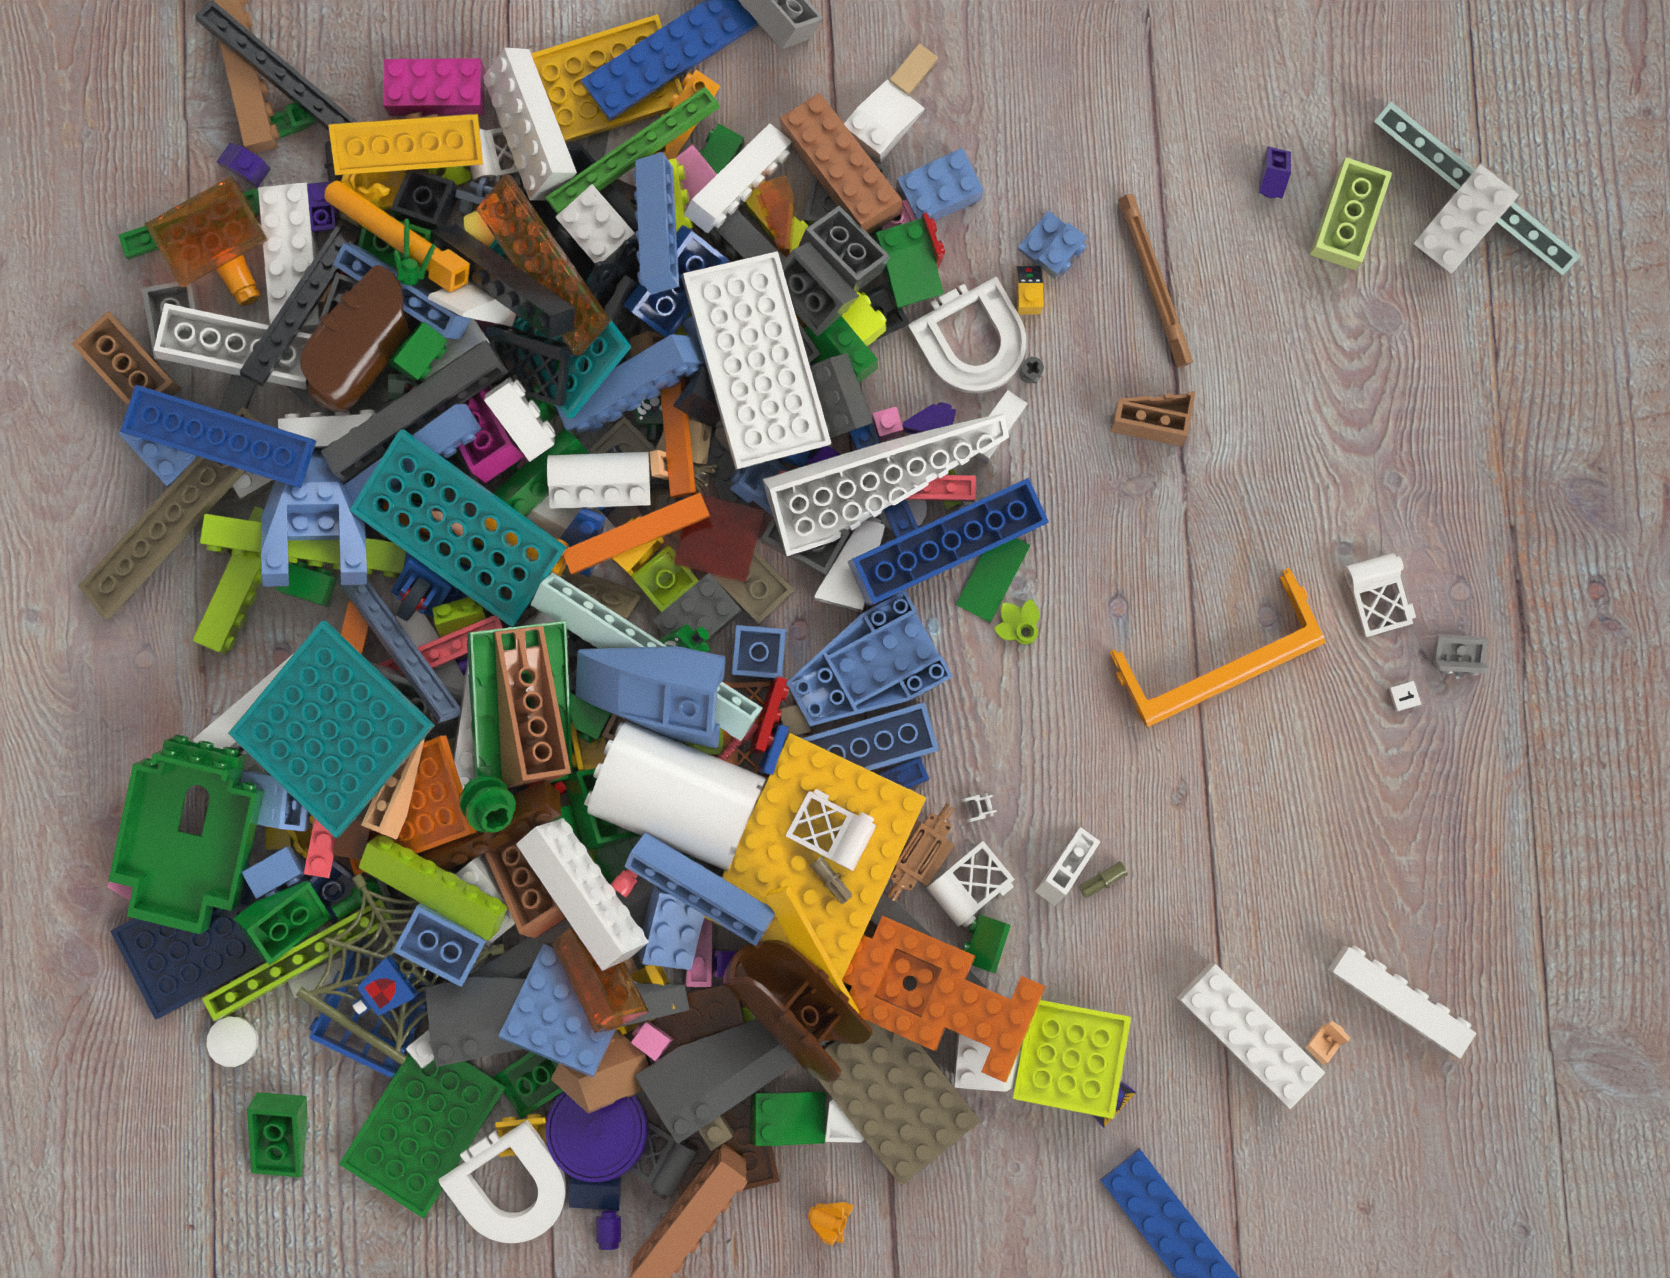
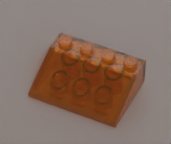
[145,176,268,288]

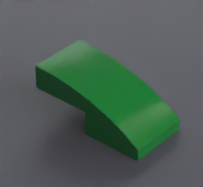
[270,103,316,139]

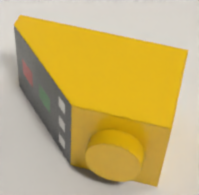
[1016,266,1044,315]

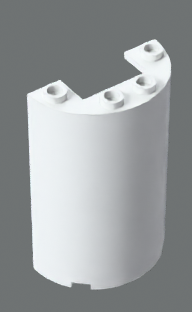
[584,721,767,871]

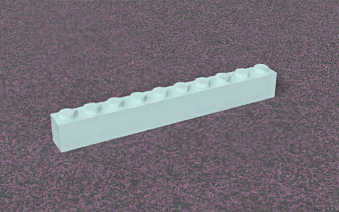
[1374,101,1580,276]
[531,572,762,741]

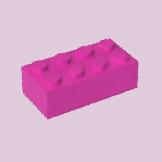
[383,58,485,116]
[458,386,525,483]

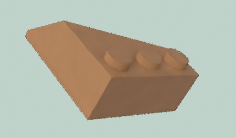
[551,1030,649,1113]

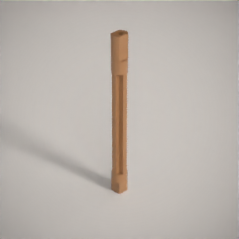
[1118,194,1193,368]

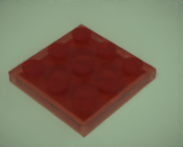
[674,493,764,583]

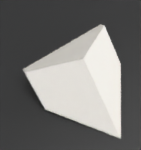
[825,1097,865,1142]

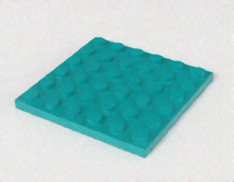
[228,620,435,838]

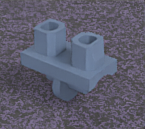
[455,177,495,214]

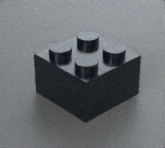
[391,169,458,230]

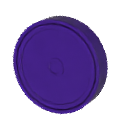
[546,1091,649,1182]

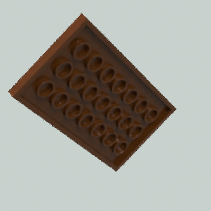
[648,984,780,1197]

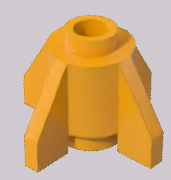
[808,1202,853,1246]

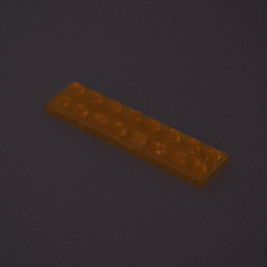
[476,174,611,356]

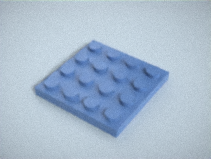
[498,944,636,1078]

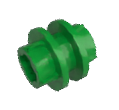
[459,776,516,833]

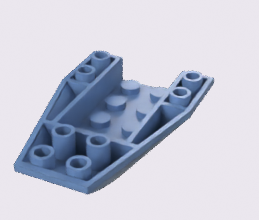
[786,590,953,726]
[576,646,726,748]

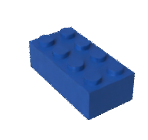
[623,225,728,337]

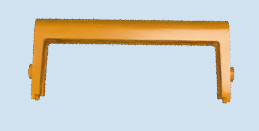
[1109,567,1325,728]

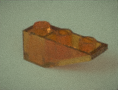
[756,175,796,258]

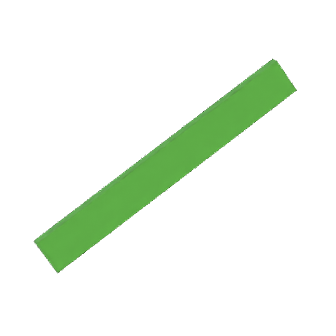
[545,87,720,215]

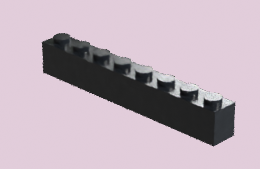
[430,224,575,338]

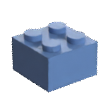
[732,625,787,680]
[242,847,309,899]

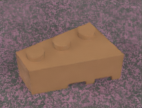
[1110,391,1195,447]

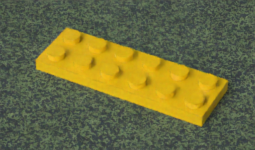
[328,114,484,175]

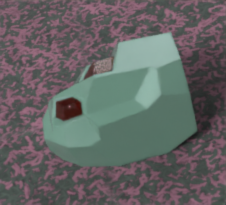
[388,374,426,399]

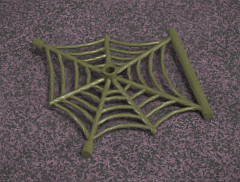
[296,873,505,1065]

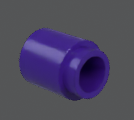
[596,1210,621,1250]

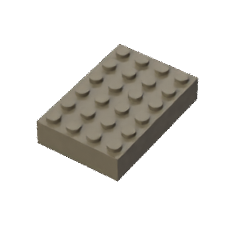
[817,1000,981,1186]

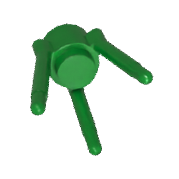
[394,219,436,285]

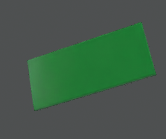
[956,538,1031,623]

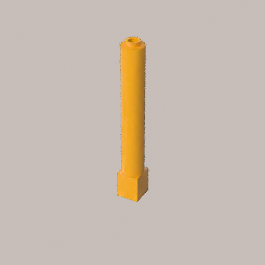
[325,181,470,293]

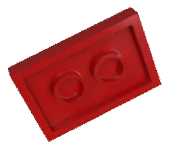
[749,676,789,754]

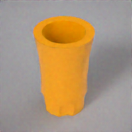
[210,248,261,306]

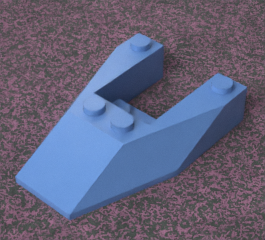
[261,449,367,587]

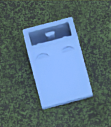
[240,771,313,831]

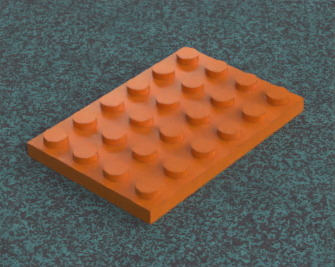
[349,735,476,876]

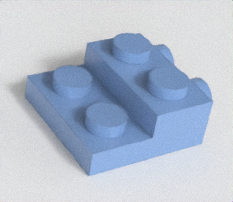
[1017,210,1087,279]
[730,459,790,516]

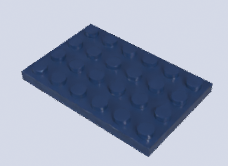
[110,863,265,1020]

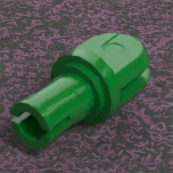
[331,878,383,920]

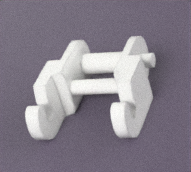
[961,793,997,823]

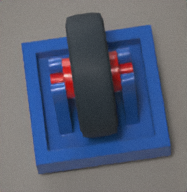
[391,556,453,621]

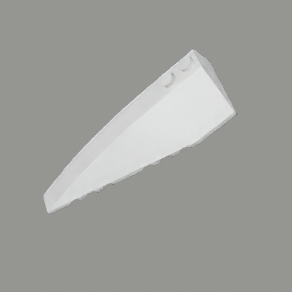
[763,413,1009,556]

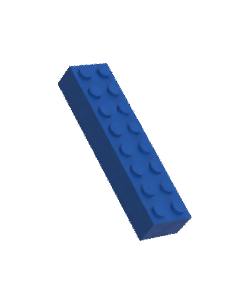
[847,478,1049,606]

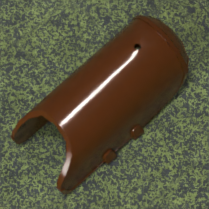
[300,265,415,412]
[723,940,872,1082]

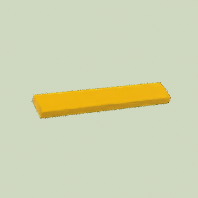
[765,886,860,1014]

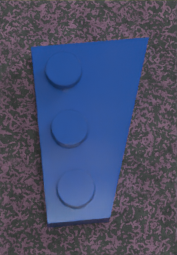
[559,507,606,577]

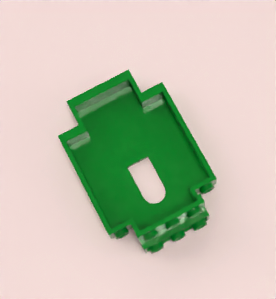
[108,735,264,934]

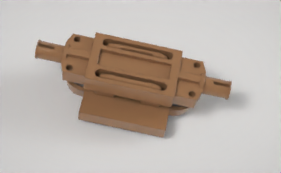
[887,803,955,902]

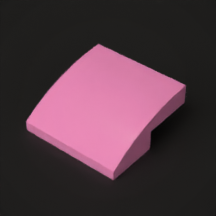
[676,144,717,208]

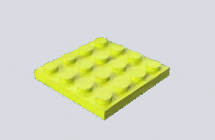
[1013,1000,1131,1119]

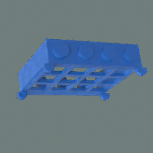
[309,940,440,1078]

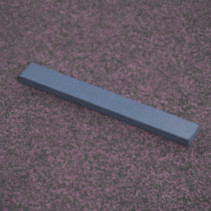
[338,575,462,723]

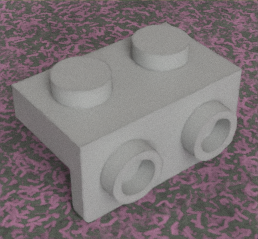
[1432,634,1488,675]

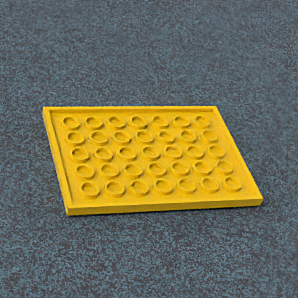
[704,733,926,980]

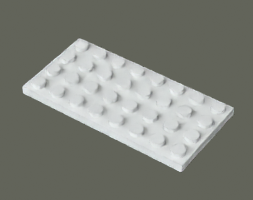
[681,251,831,470]

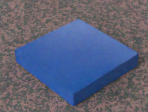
[757,724,789,777]

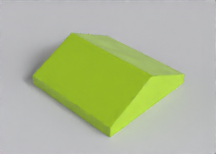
[631,545,699,612]

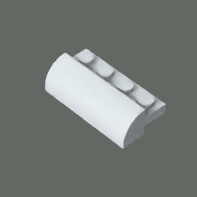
[547,452,651,509]

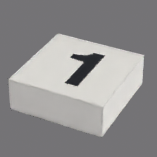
[1388,681,1421,712]

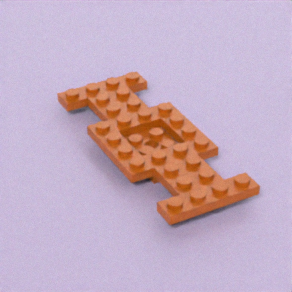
[842,916,1046,1083]

